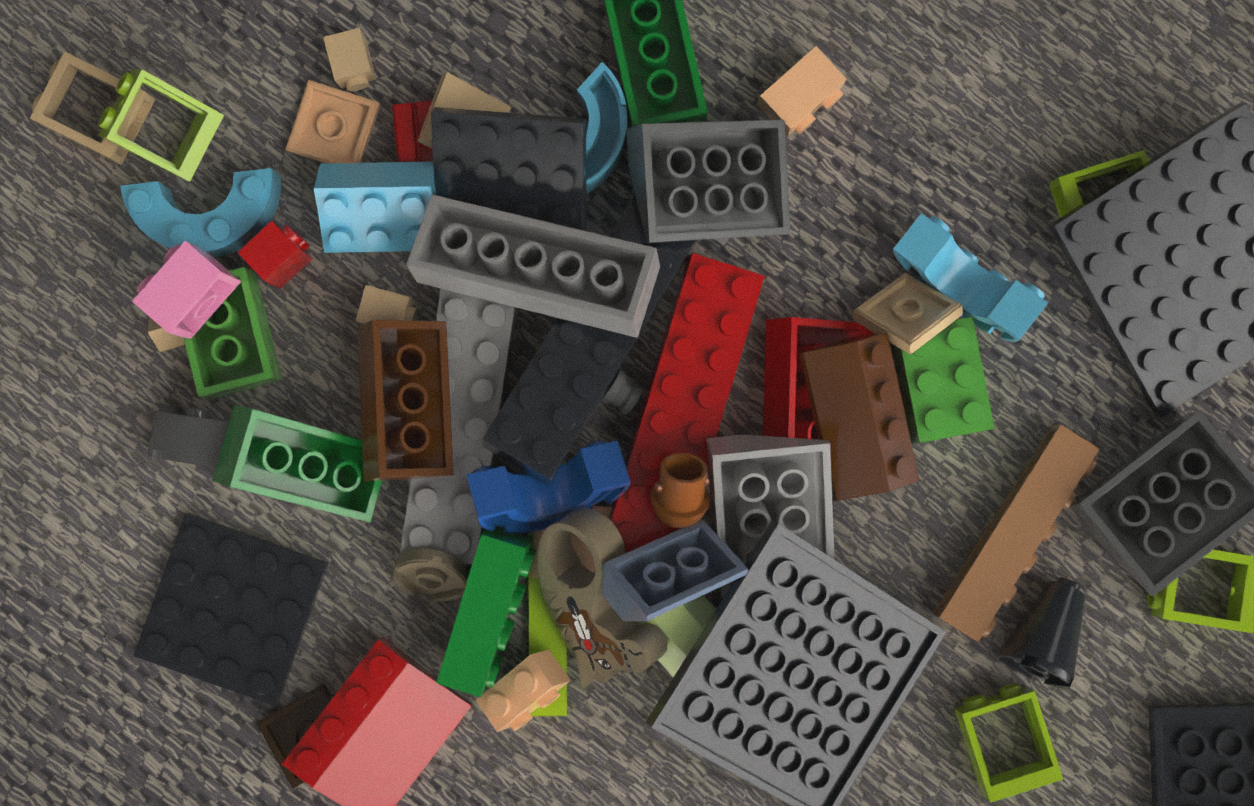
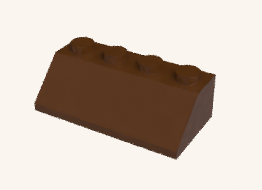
[357,320,454,481]
[799,332,920,501]

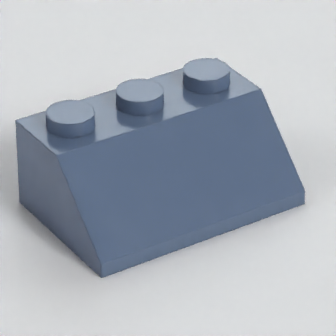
[602,519,748,621]

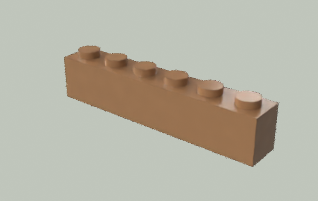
[933,424,1099,642]

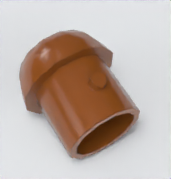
[650,453,710,528]

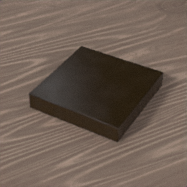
[256,684,332,789]

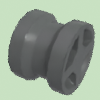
[601,369,644,416]

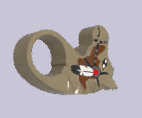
[538,508,667,688]

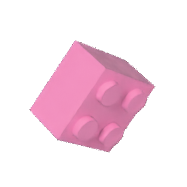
[132,241,241,339]

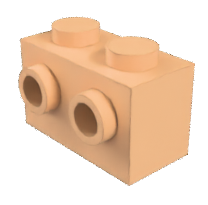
[757,46,847,137]
[475,650,571,732]

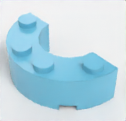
[577,62,627,194]
[120,168,281,258]
[893,213,1048,342]

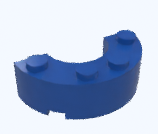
[466,441,631,534]

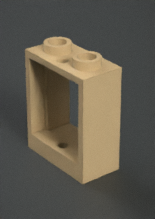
[30,51,155,165]

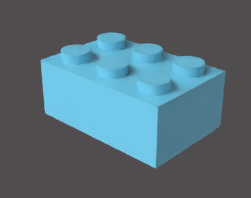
[314,162,436,253]

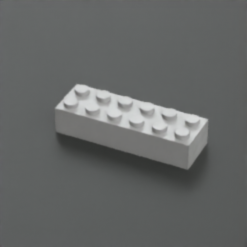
[406,195,660,338]

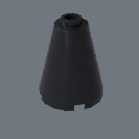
[998,577,1085,689]

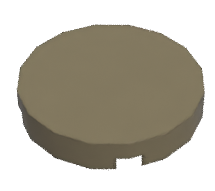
[393,548,470,602]

